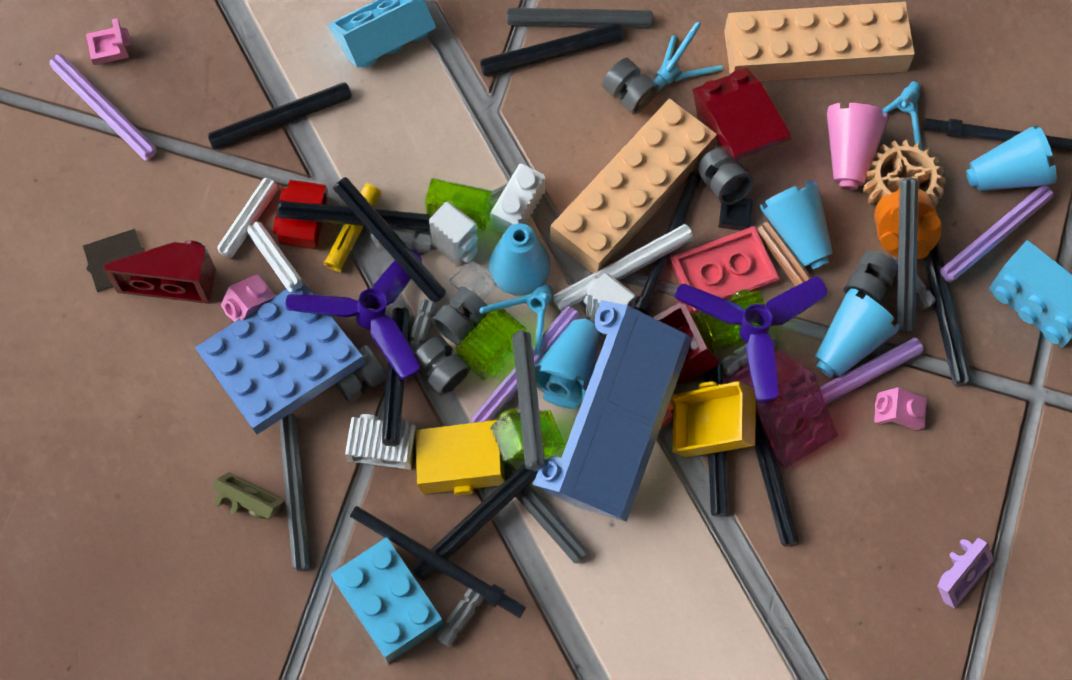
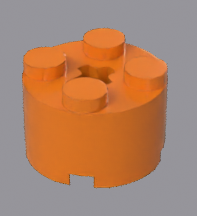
[874,188,942,259]

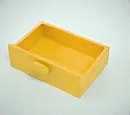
[671,381,756,458]
[415,420,506,496]

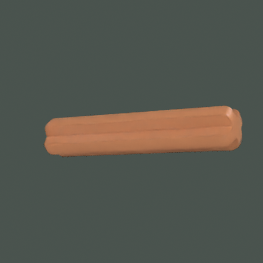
[757,221,812,286]

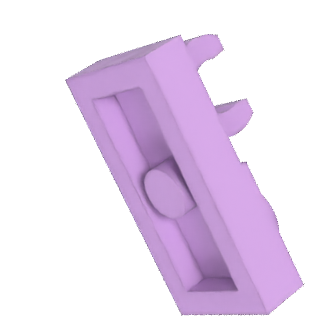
[937,538,994,609]

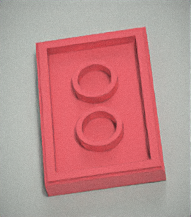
[669,226,780,313]

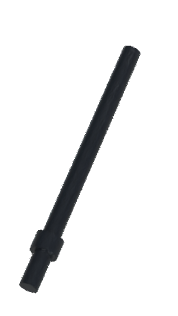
[923,118,1072,151]
[633,172,701,316]
[350,506,527,618]

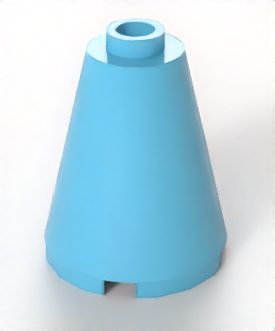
[966,125,1057,191]
[760,179,833,270]
[489,223,551,295]
[815,288,900,378]
[535,319,600,409]

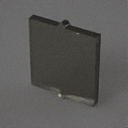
[83,229,145,292]

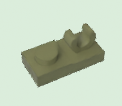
[212,472,285,520]

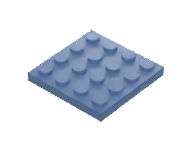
[195,281,366,435]

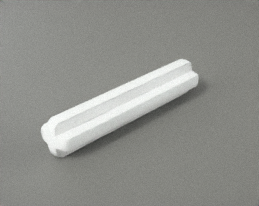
[217,178,278,258]
[247,222,303,292]

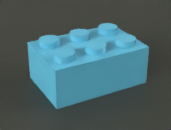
[988,240,1072,348]
[331,537,444,664]

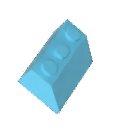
[327,0,436,68]

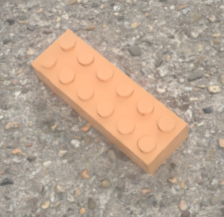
[724,2,915,81]
[550,98,717,274]

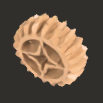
[863,139,946,206]

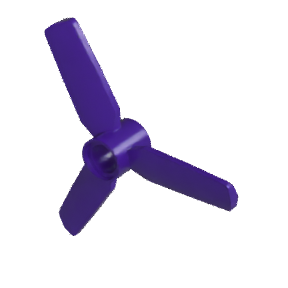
[285,248,422,380]
[675,276,828,403]

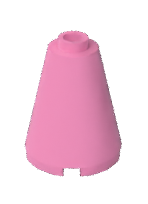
[827,103,889,191]

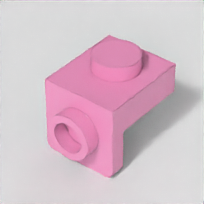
[86,18,132,65]
[221,274,276,322]
[874,387,927,430]

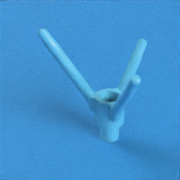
[653,21,723,92]
[882,81,923,151]
[479,284,553,355]

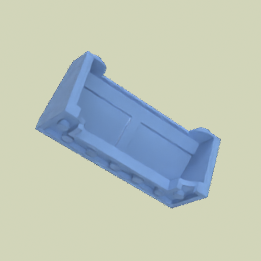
[533,300,692,522]

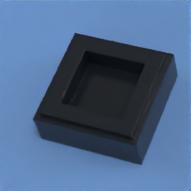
[718,198,753,231]

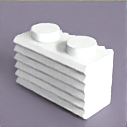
[490,164,545,234]
[429,201,478,267]
[584,272,636,321]
[345,414,416,470]

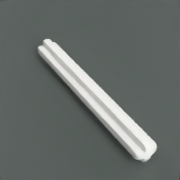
[553,224,694,311]

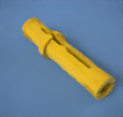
[323,183,382,273]

